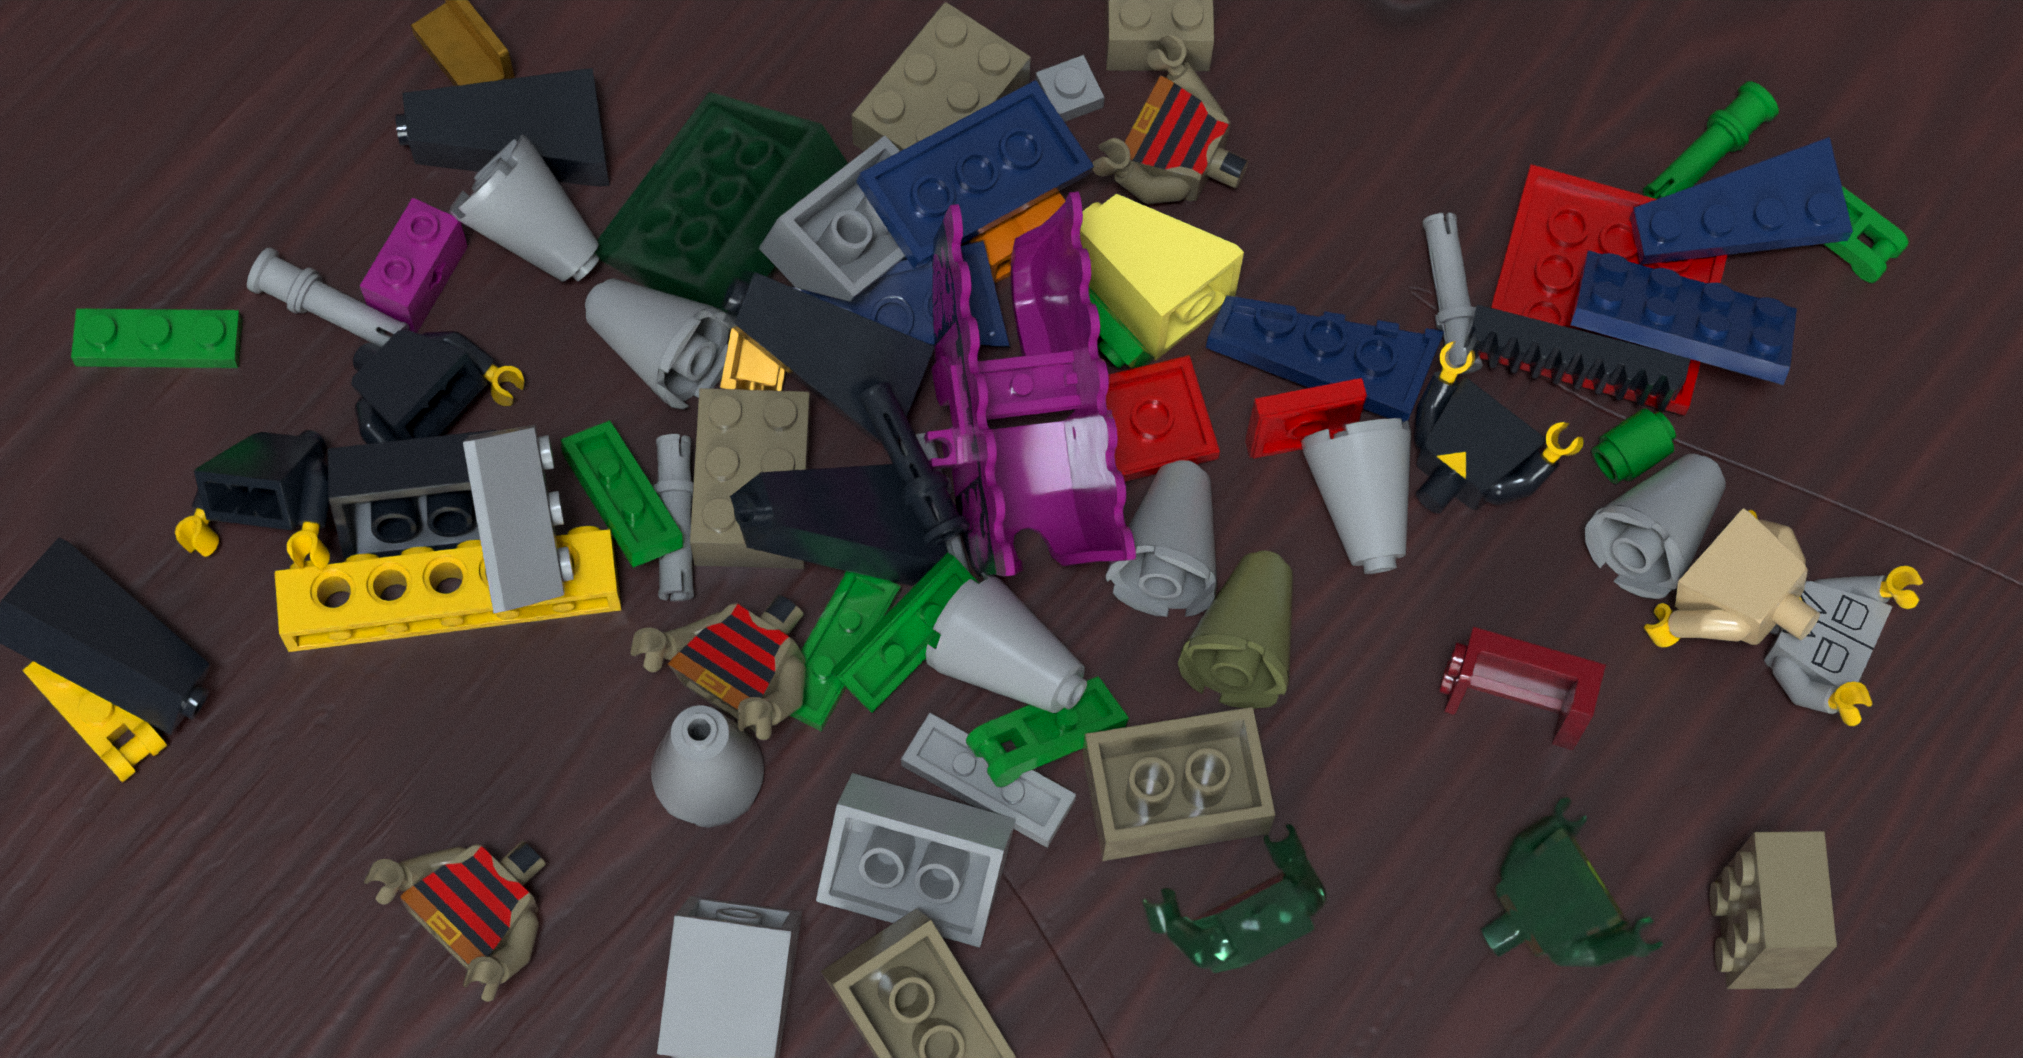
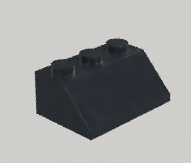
[328,430,496,562]

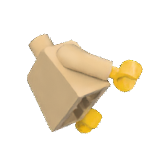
[1643,508,1820,647]

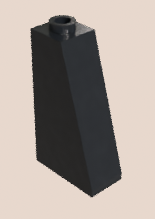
[395,68,610,186]
[722,270,935,444]
[730,464,948,586]
[0,537,210,735]

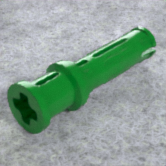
[1643,81,1779,199]

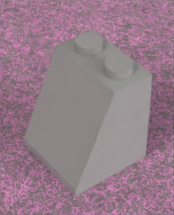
[657,896,802,1058]

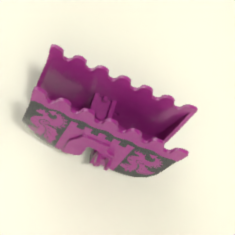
[924,192,1136,577]

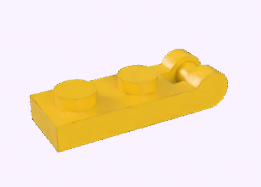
[22,661,167,783]

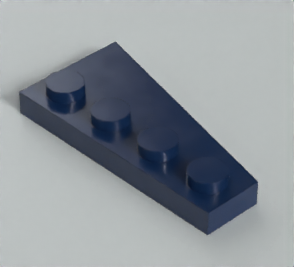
[1205,295,1444,423]

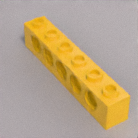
[275,526,621,652]

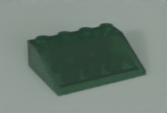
[594,92,848,313]

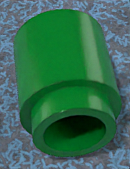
[1592,408,1676,484]

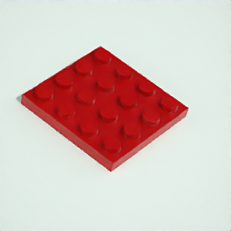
[1480,164,1727,416]

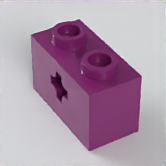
[360,198,468,333]

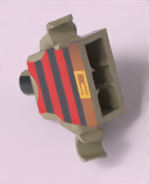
[1093,35,1249,204]
[630,594,806,740]
[364,840,545,1002]

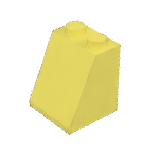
[1080,194,1244,361]

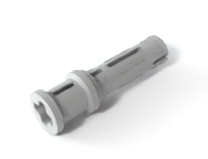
[247,247,409,348]

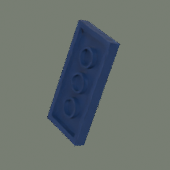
[856,80,1094,270]
[1570,250,1797,385]

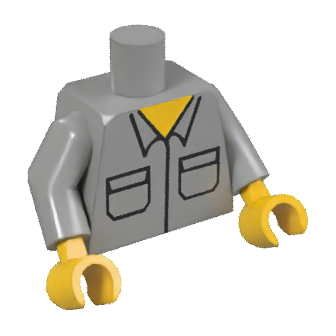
[1764,566,1923,726]

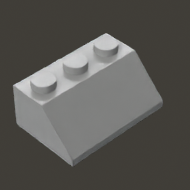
[759,136,905,302]
[463,424,574,613]
[816,773,1016,948]

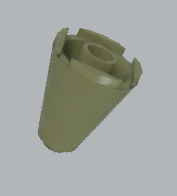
[1178,551,1293,709]

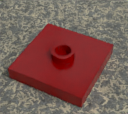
[1106,355,1220,482]
[1245,378,1367,459]

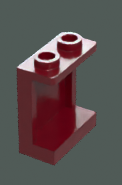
[1439,627,1606,751]

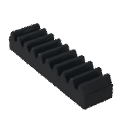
[1464,304,1690,411]

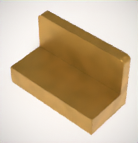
[411,0,515,86]

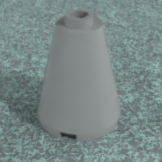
[449,134,599,282]
[585,278,731,409]
[1301,418,1411,574]
[1585,454,1726,599]
[1106,460,1217,617]
[925,572,1087,713]
[651,705,764,828]

